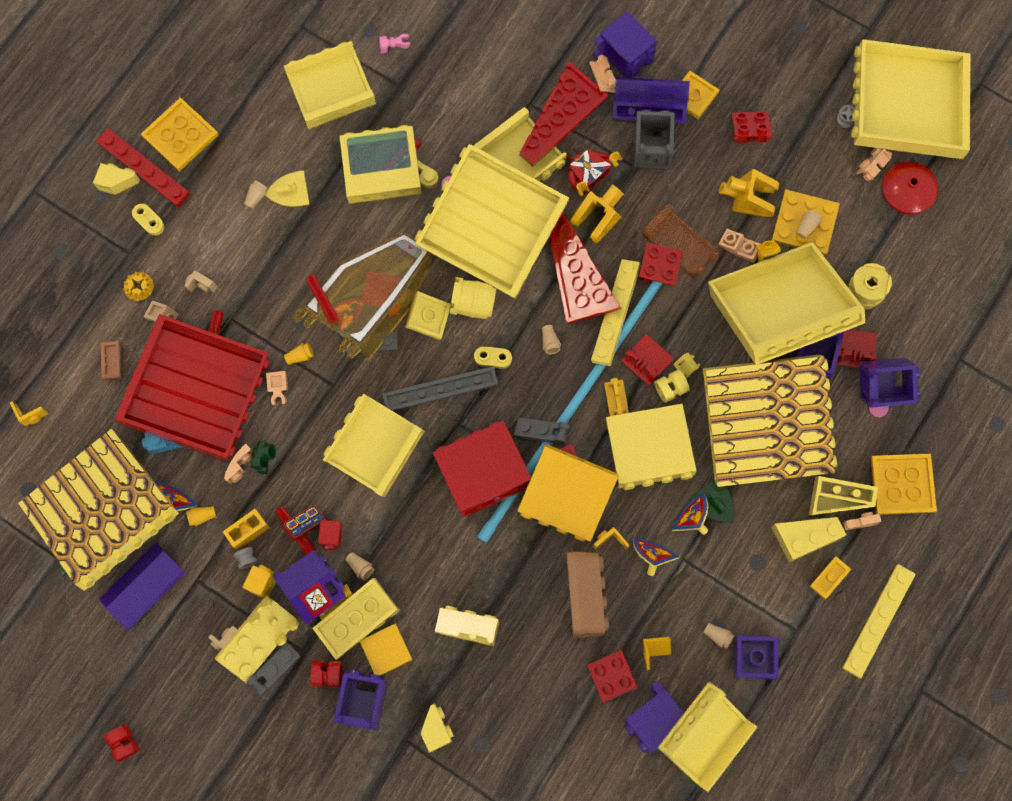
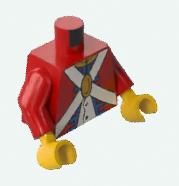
[567,149,623,196]

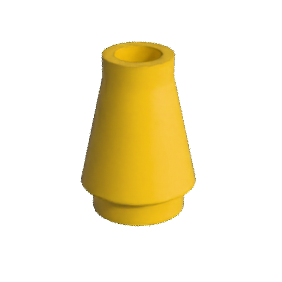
[284,343,314,365]
[186,506,216,527]

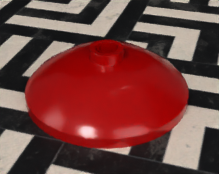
[882,161,938,214]

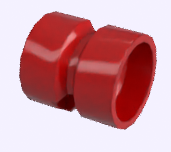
[311,660,343,688]
[104,724,140,763]

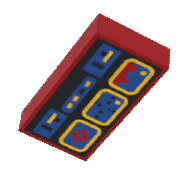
[282,505,326,541]

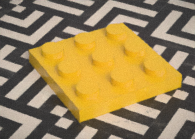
[141,98,219,172]
[772,189,840,256]
[871,454,937,515]

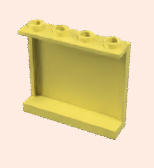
[284,41,376,129]
[474,107,567,182]
[323,394,425,497]
[606,404,696,490]
[658,682,757,792]

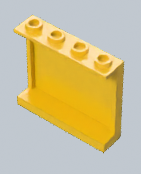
[518,443,618,542]

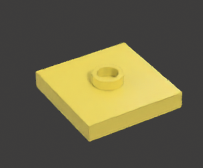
[405,291,451,340]

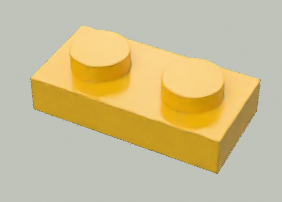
[809,556,851,600]

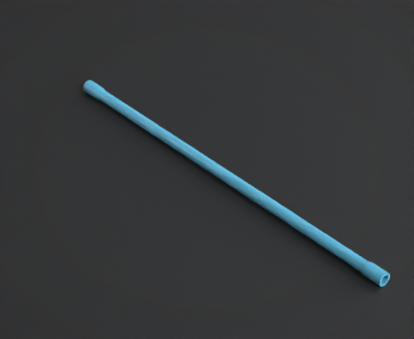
[477,281,663,543]

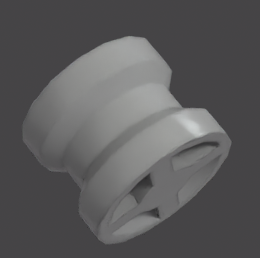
[837,105,855,128]
[234,547,258,570]

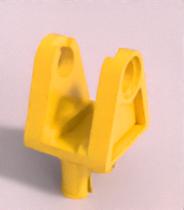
[719,169,779,217]
[570,184,624,244]

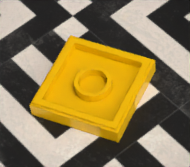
[682,71,720,120]
[360,623,412,676]

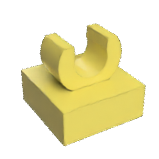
[674,353,700,379]

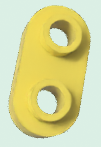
[132,204,164,236]
[474,347,512,369]

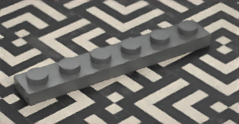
[382,366,498,412]

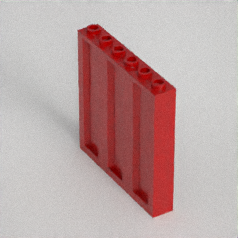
[115,314,270,462]

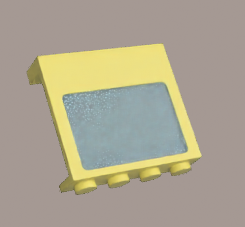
[340,125,422,204]

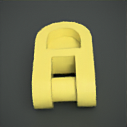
[417,160,439,188]

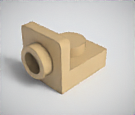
[185,270,217,293]
[144,301,178,322]
[208,626,238,651]

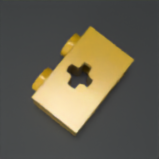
[222,509,270,551]
[242,565,276,598]

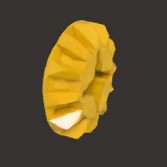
[123,272,154,301]

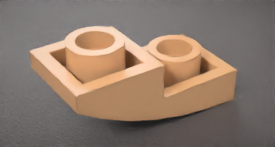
[718,229,760,263]
[224,444,253,485]

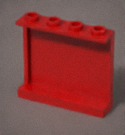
[433,421,531,518]

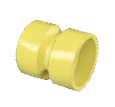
[654,369,690,403]

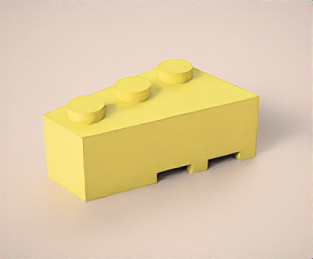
[809,476,878,515]
[771,517,846,563]
[435,606,499,646]

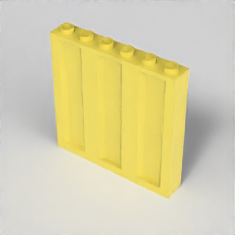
[414,144,569,299]

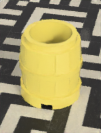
[848,263,892,310]
[449,277,496,319]

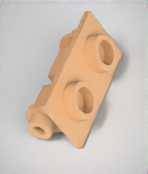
[589,55,617,92]
[856,148,892,181]

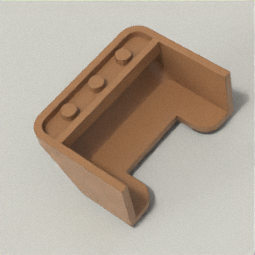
[566,552,609,638]

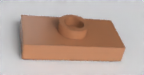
[101,341,122,381]

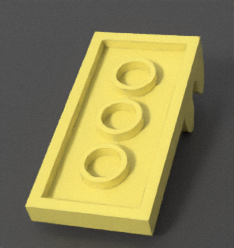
[312,578,400,660]
[215,595,299,683]

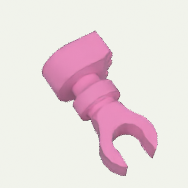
[379,34,410,54]

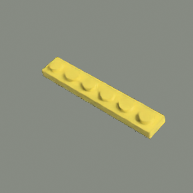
[591,259,641,366]
[842,564,916,679]

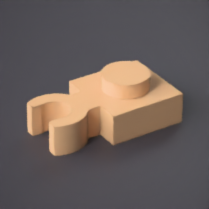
[266,371,288,405]
[843,512,881,531]

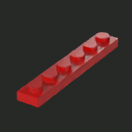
[96,128,190,207]

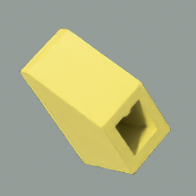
[93,163,140,195]
[421,704,454,753]

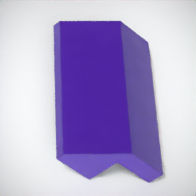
[613,77,690,124]
[99,543,186,630]

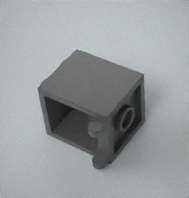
[634,110,674,169]

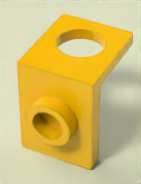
[10,401,48,426]
[593,527,629,550]
[643,637,671,670]

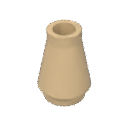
[243,180,267,209]
[797,209,821,239]
[542,325,561,354]
[345,552,374,580]
[704,623,735,649]

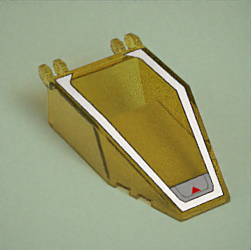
[294,232,433,360]

